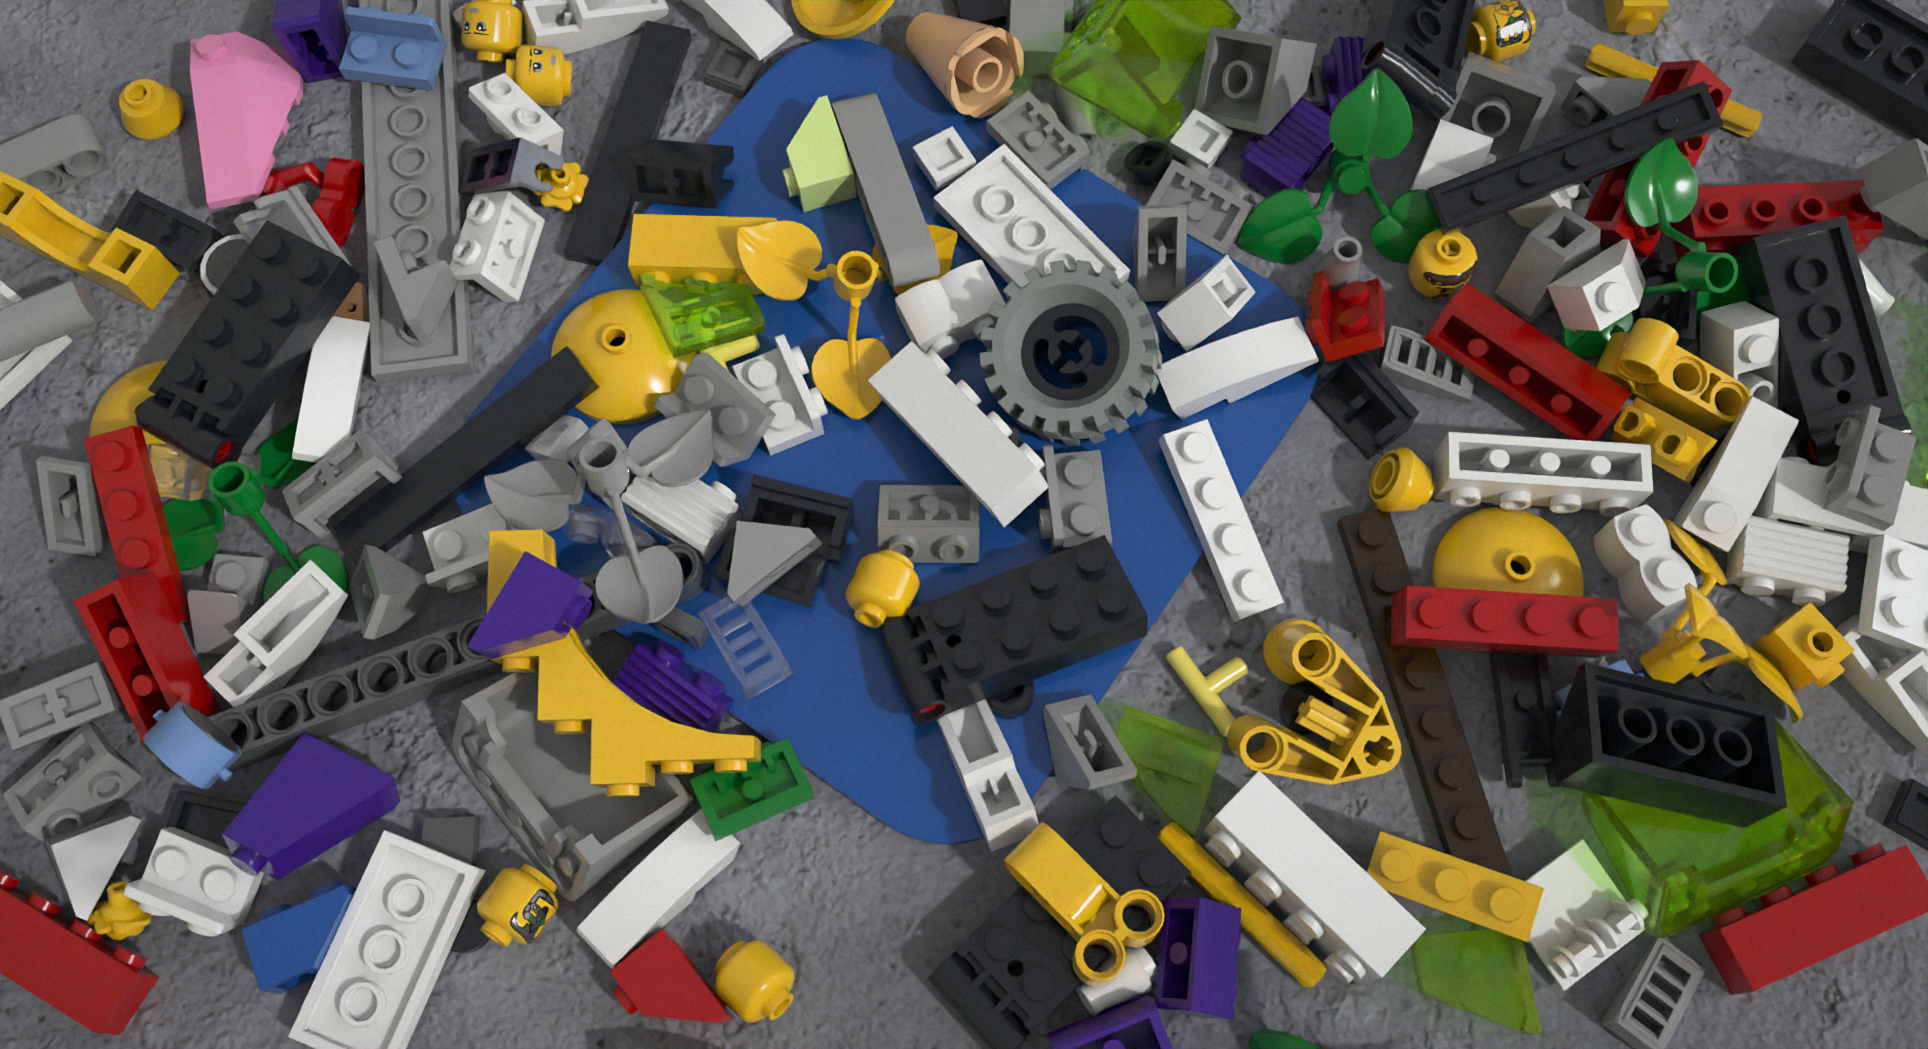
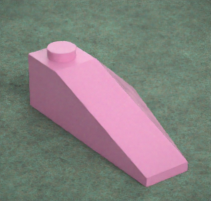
[190,31,303,209]

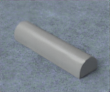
[0,281,101,362]

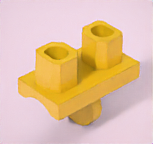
[1610,397,1717,483]

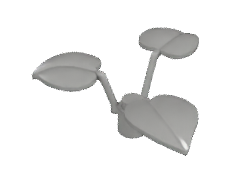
[484,409,714,624]

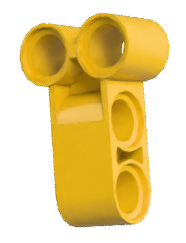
[1595,318,1751,433]
[1002,822,1165,987]

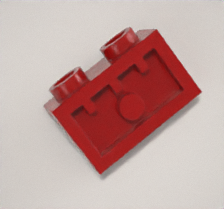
[1305,270,1385,362]

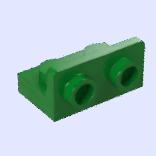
[690,738,814,842]

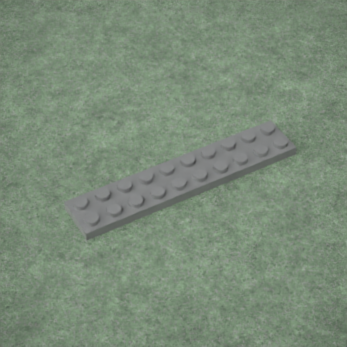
[359,0,473,383]

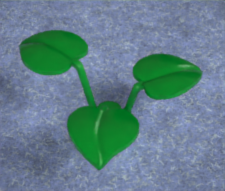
[1238,68,1440,264]
[1562,138,1751,357]
[163,419,349,603]

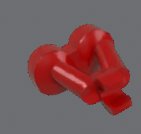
[259,157,365,247]

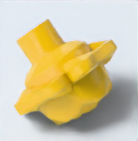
[533,162,589,212]
[87,882,153,940]

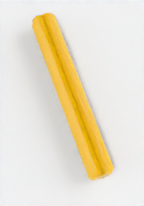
[1585,43,1762,137]
[1156,822,1327,988]

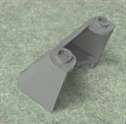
[452,663,693,902]

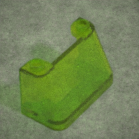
[1047,0,1242,139]
[1582,718,1854,938]

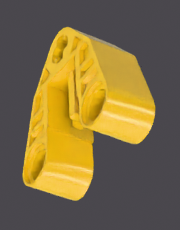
[1227,624,1402,785]

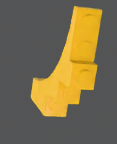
[485,529,761,797]

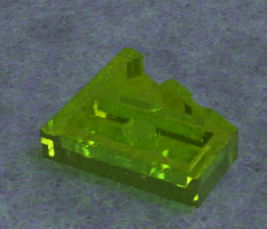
[639,273,766,358]
[1116,705,1225,837]
[1410,929,1541,1035]

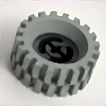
[979,260,1162,446]

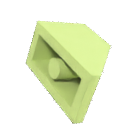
[782,95,857,212]

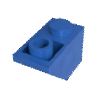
[241,882,356,995]

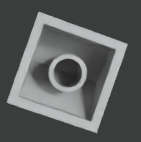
[1195,26,1316,135]
[1431,52,1556,162]

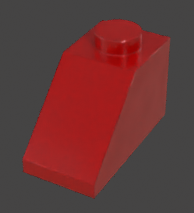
[609,929,735,1025]

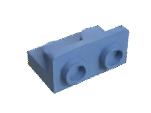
[339,6,447,91]

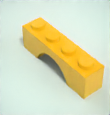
[0,171,180,311]

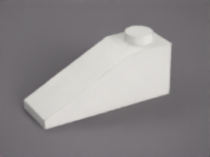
[1673,396,1799,552]

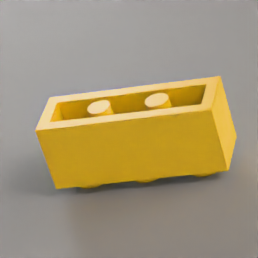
[628,214,777,295]
[1367,831,1545,943]

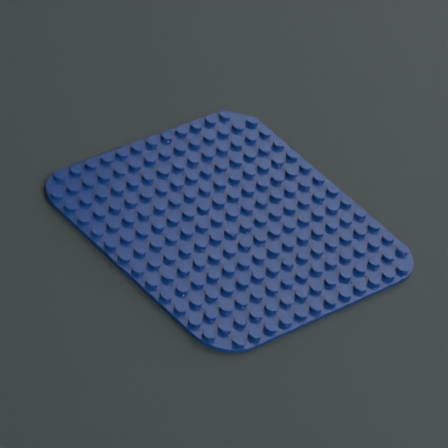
[456,38,1319,845]

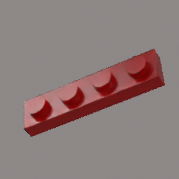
[84,426,191,623]

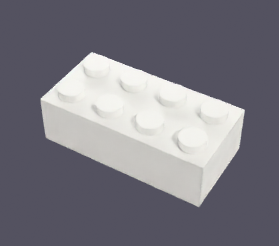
[1201,771,1426,986]

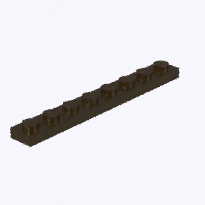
[1337,508,1513,877]

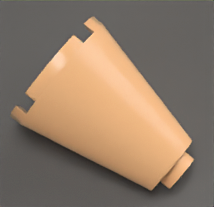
[905,12,1024,118]

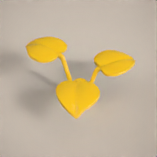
[737,221,958,420]
[1639,519,1803,723]

